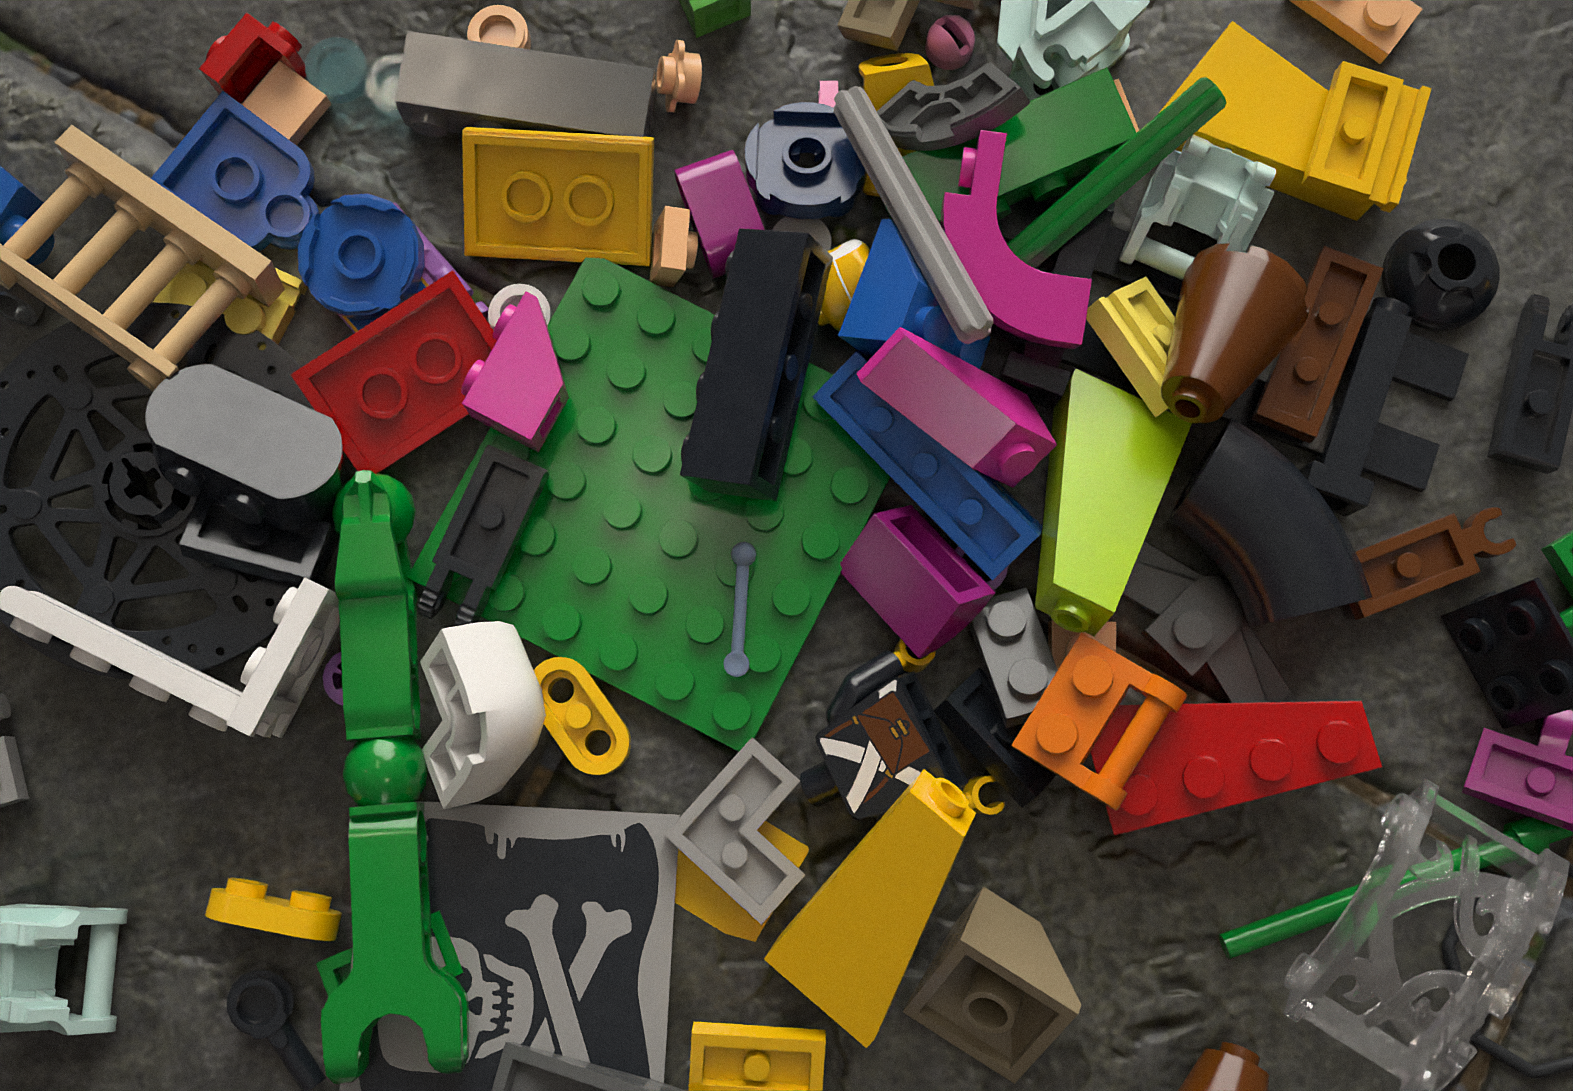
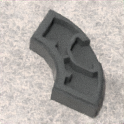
[877,62,1031,151]

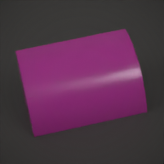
[840,505,995,658]

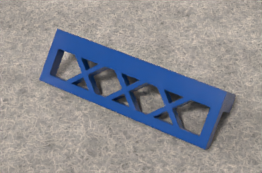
[812,351,1043,581]

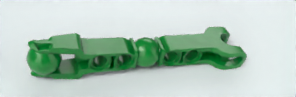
[321,470,469,1084]

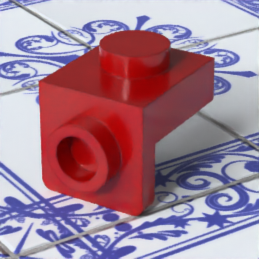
[199,13,310,104]

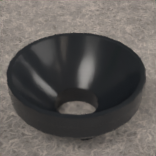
[1382,219,1500,331]

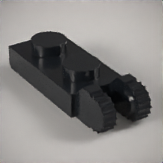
[1487,294,1573,474]
[417,445,550,627]

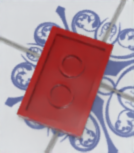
[290,270,497,474]

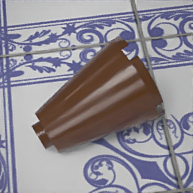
[1161,243,1310,423]

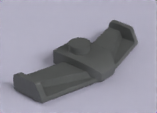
[1122,540,1298,703]

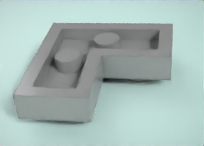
[664,737,805,925]

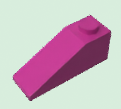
[856,327,1057,488]

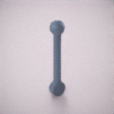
[724,542,757,677]

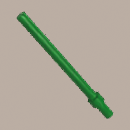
[1218,816,1573,959]

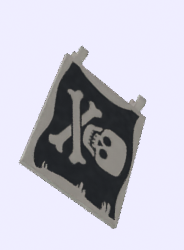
[339,801,680,1091]

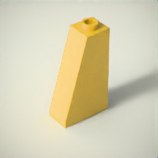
[1159,21,1414,221]
[764,769,976,1048]

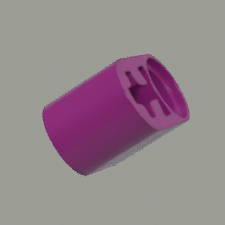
[674,150,765,279]

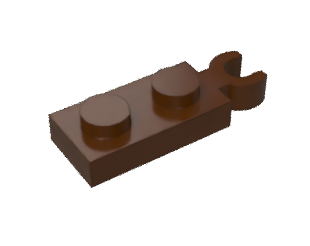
[1349,507,1517,620]

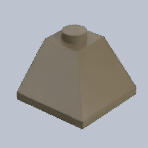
[903,886,1081,1084]

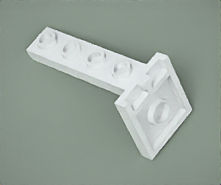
[0,577,340,738]

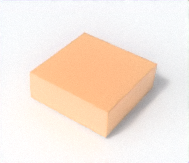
[242,60,331,145]

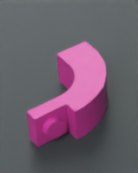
[941,130,1092,349]

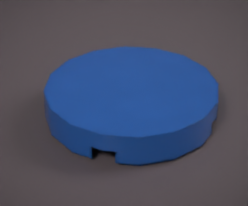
[298,194,425,320]

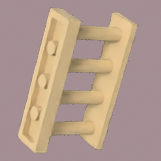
[0,125,285,391]

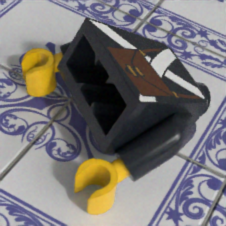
[800,638,1005,823]

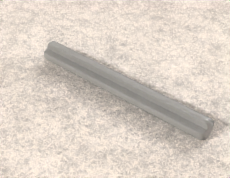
[834,86,993,344]

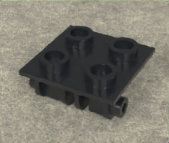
[1441,577,1573,729]

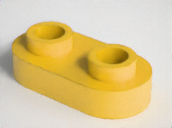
[534,657,631,775]
[205,878,342,941]

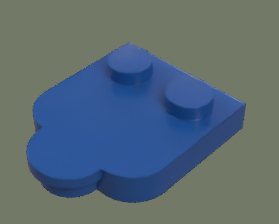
[151,91,320,252]

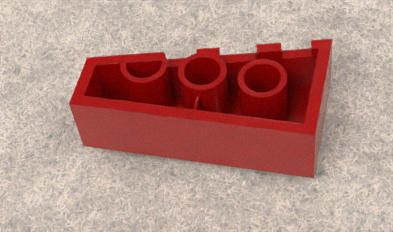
[1090,701,1382,835]

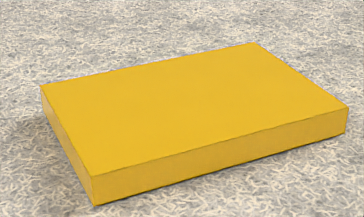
[462,127,654,266]

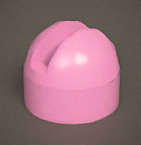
[925,15,975,70]

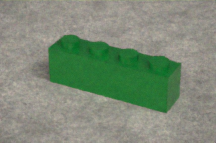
[881,67,1136,225]

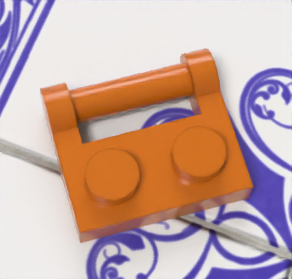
[1011,632,1188,811]

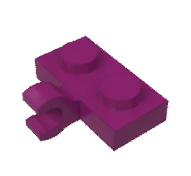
[1461,710,1573,832]

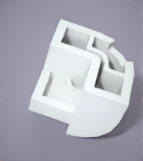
[420,621,546,810]

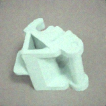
[997,0,1150,101]
[1119,134,1276,280]
[0,904,128,1036]

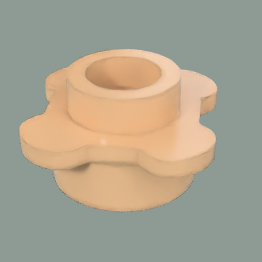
[656,40,702,113]

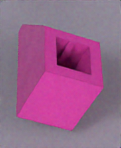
[461,291,569,452]

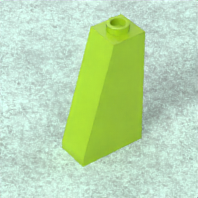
[1035,369,1192,637]

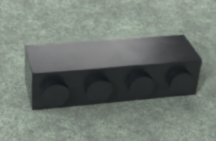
[680,228,833,501]

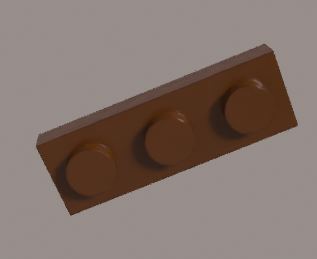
[1251,246,1384,443]

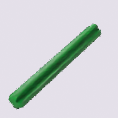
[1007,77,1227,269]

